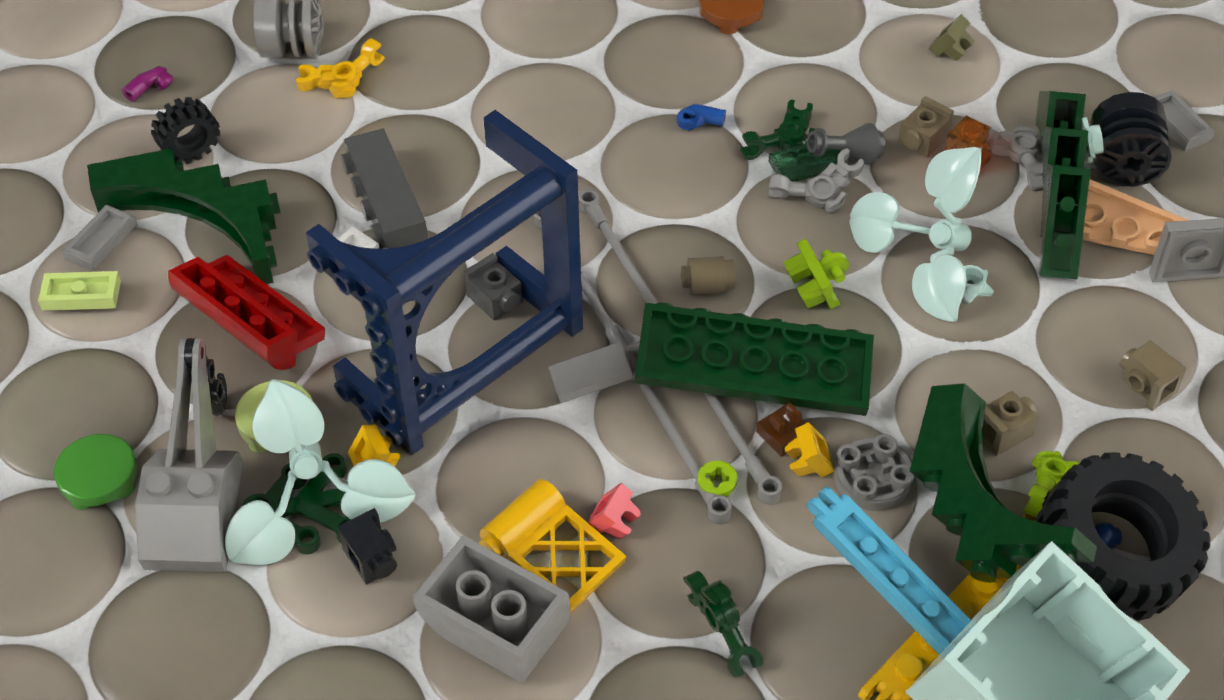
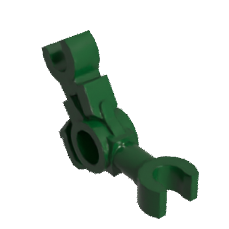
[740,99,815,160]
[683,571,763,677]

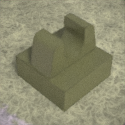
[928,14,974,61]

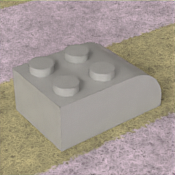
[413,535,570,684]

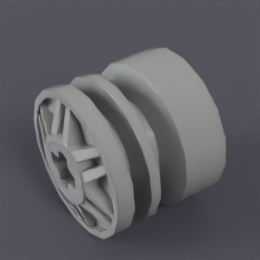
[253,0,324,58]

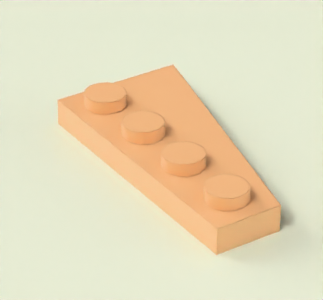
[1082,180,1190,255]

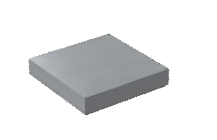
[1149,218,1224,282]

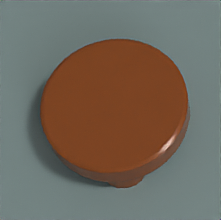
[699,0,764,34]

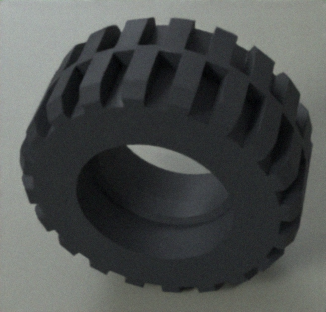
[1036,452,1210,621]

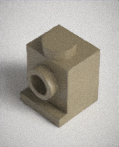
[898,96,954,158]
[1119,340,1186,411]
[982,390,1038,456]

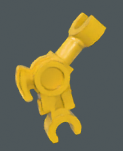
[296,38,385,99]

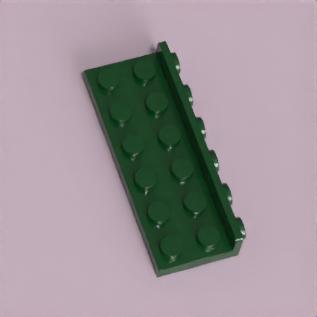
[634,302,874,416]

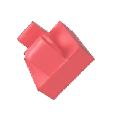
[587,483,641,539]

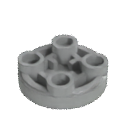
[833,434,915,511]

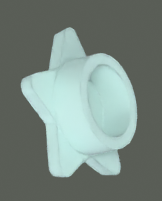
[1082,117,1103,163]
[963,265,994,304]

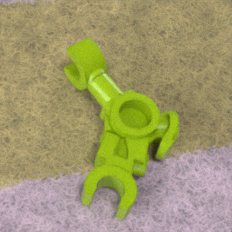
[1024,451,1079,518]

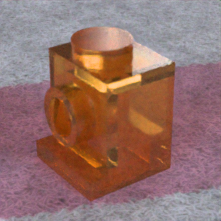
[945,115,991,170]

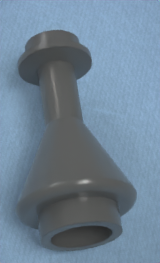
[807,123,885,165]

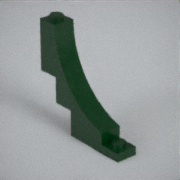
[1035,91,1091,279]

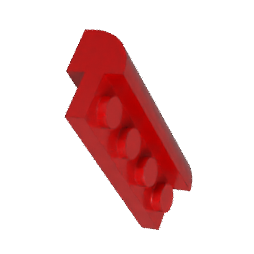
[168,255,325,370]

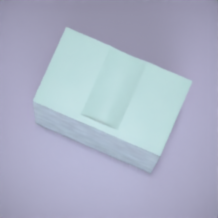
[906,541,1190,700]

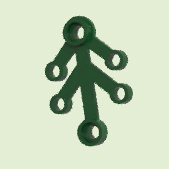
[242,453,351,554]

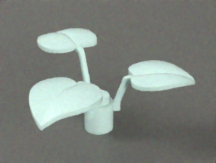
[849,147,981,322]
[225,379,415,565]

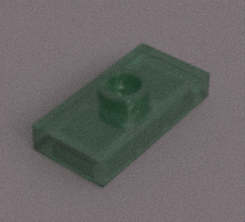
[768,144,847,182]

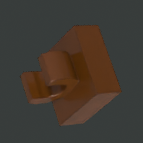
[756,403,806,457]

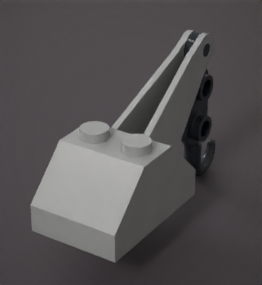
[135,338,243,572]

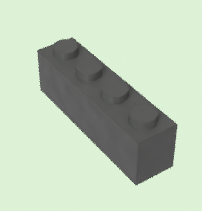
[341,128,428,248]

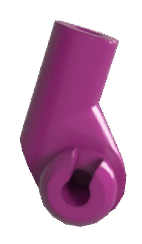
[122,66,173,102]

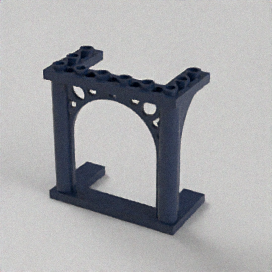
[306,110,583,456]

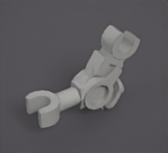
[971,124,1043,190]
[769,148,864,214]

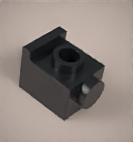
[338,508,397,585]

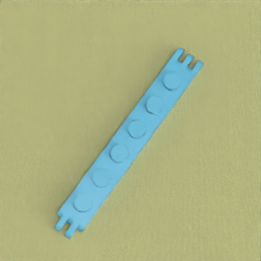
[807,487,971,655]

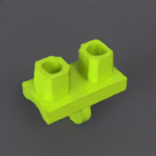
[783,238,849,310]

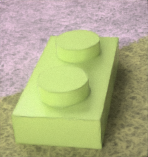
[38,271,121,311]

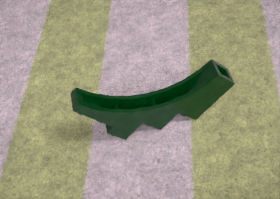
[87,148,281,284]
[909,383,1097,583]

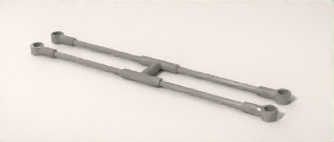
[533,189,782,524]

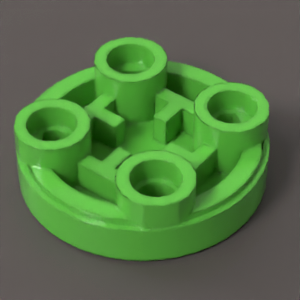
[54,434,138,510]

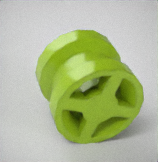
[697,460,737,497]

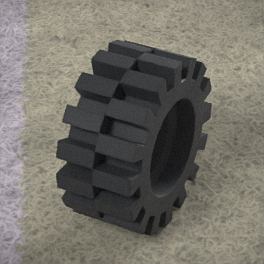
[151,97,221,164]

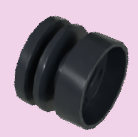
[1090,92,1172,187]

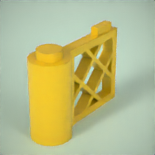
[479,479,626,613]

